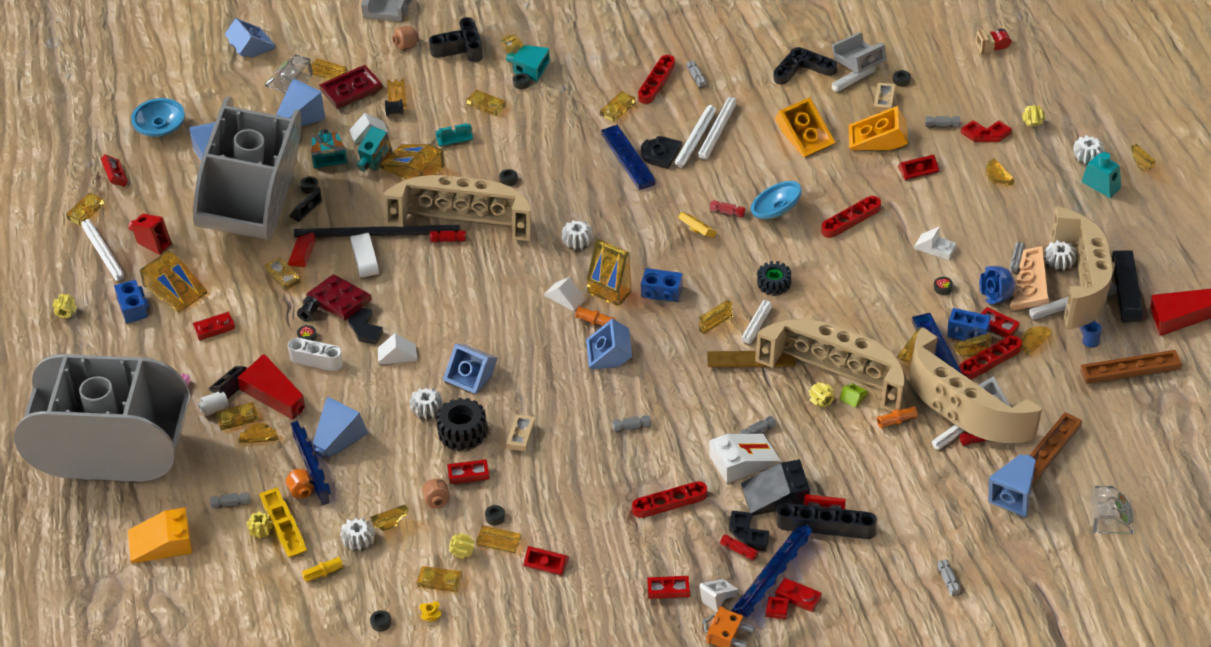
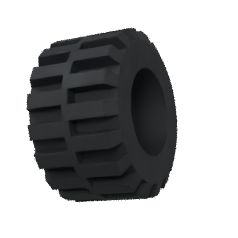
[436,398,487,450]

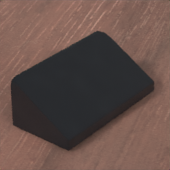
[289,187,322,222]
[208,366,247,399]

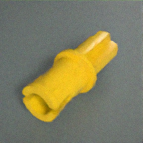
[302,556,343,582]

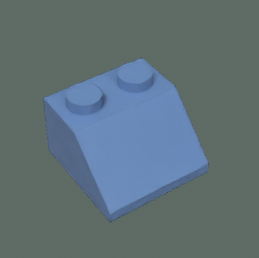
[225,18,276,58]
[586,319,632,369]
[443,344,498,394]

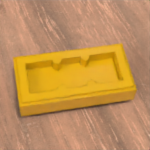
[678,212,717,238]

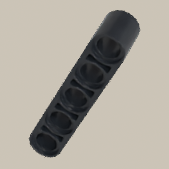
[1112,250,1143,322]
[777,503,877,539]

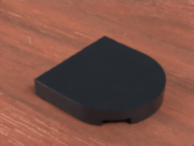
[641,136,682,169]

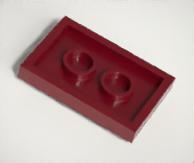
[319,65,383,109]
[306,274,372,321]

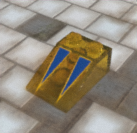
[380,144,445,180]
[587,239,631,306]
[140,250,207,313]

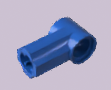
[1079,320,1102,347]

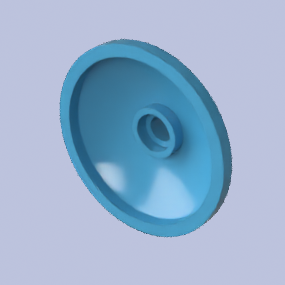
[131,98,185,137]
[750,181,802,219]

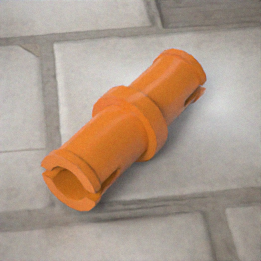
[575,306,615,326]
[877,406,918,429]

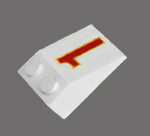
[709,434,781,484]

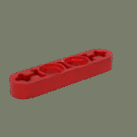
[638,55,675,104]
[821,196,881,238]
[958,336,1022,380]
[632,481,708,518]

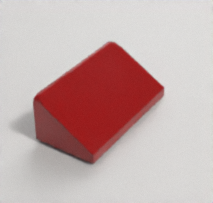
[898,154,939,180]
[287,233,316,268]
[523,546,569,575]

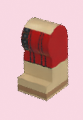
[976,28,1012,54]

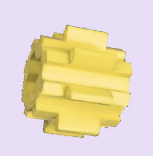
[1022,105,1045,127]
[52,294,77,319]
[809,382,835,408]
[247,512,273,539]
[449,532,475,559]

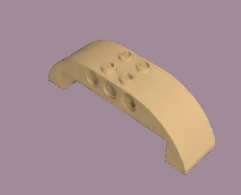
[384,175,531,241]
[1050,207,1115,329]
[755,319,904,412]
[909,328,1042,443]

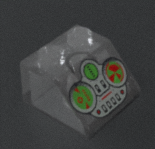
[265,54,313,93]
[1090,486,1135,534]

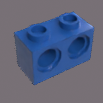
[641,268,683,302]
[114,279,149,323]
[947,308,991,345]

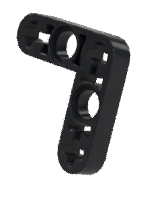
[773,47,837,84]

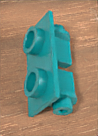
[435,123,474,147]

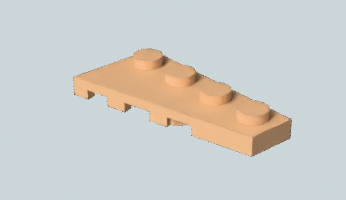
[1010,246,1049,311]

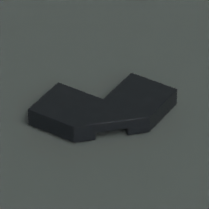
[347,308,383,345]
[729,510,769,551]

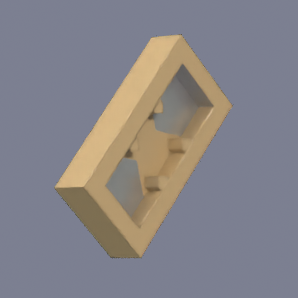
[873,82,895,112]
[506,414,535,452]

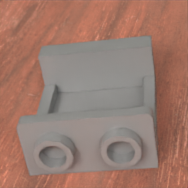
[361,0,412,22]
[832,32,887,73]

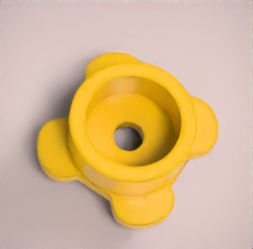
[419,601,441,622]

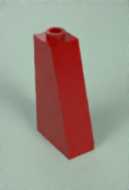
[1150,288,1211,336]
[238,354,306,420]

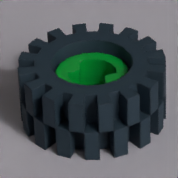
[757,261,791,296]

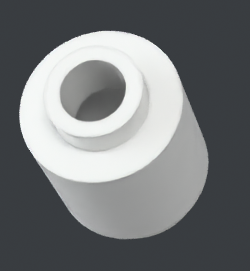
[198,392,229,416]

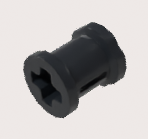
[385,99,404,116]
[297,296,320,322]

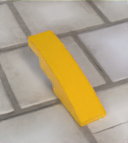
[259,487,307,558]

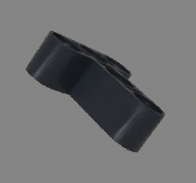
[429,17,483,62]

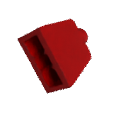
[128,213,172,255]

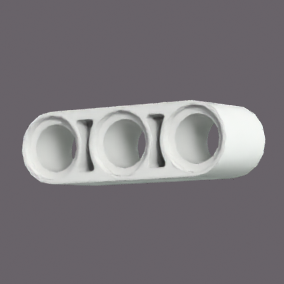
[350,233,379,278]
[288,338,343,371]

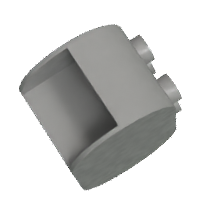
[193,96,301,241]
[14,354,190,482]

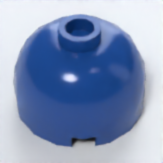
[979,266,1016,304]

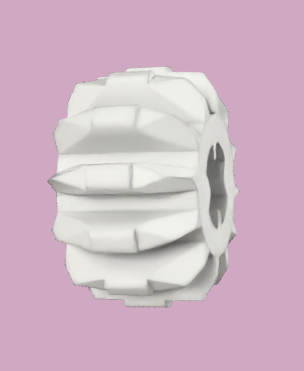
[1074,135,1105,165]
[562,219,593,250]
[1044,240,1077,271]
[409,386,443,419]
[340,517,375,551]

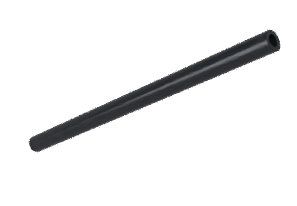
[294,224,461,238]

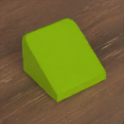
[839,383,869,407]

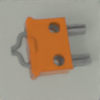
[702,606,755,647]

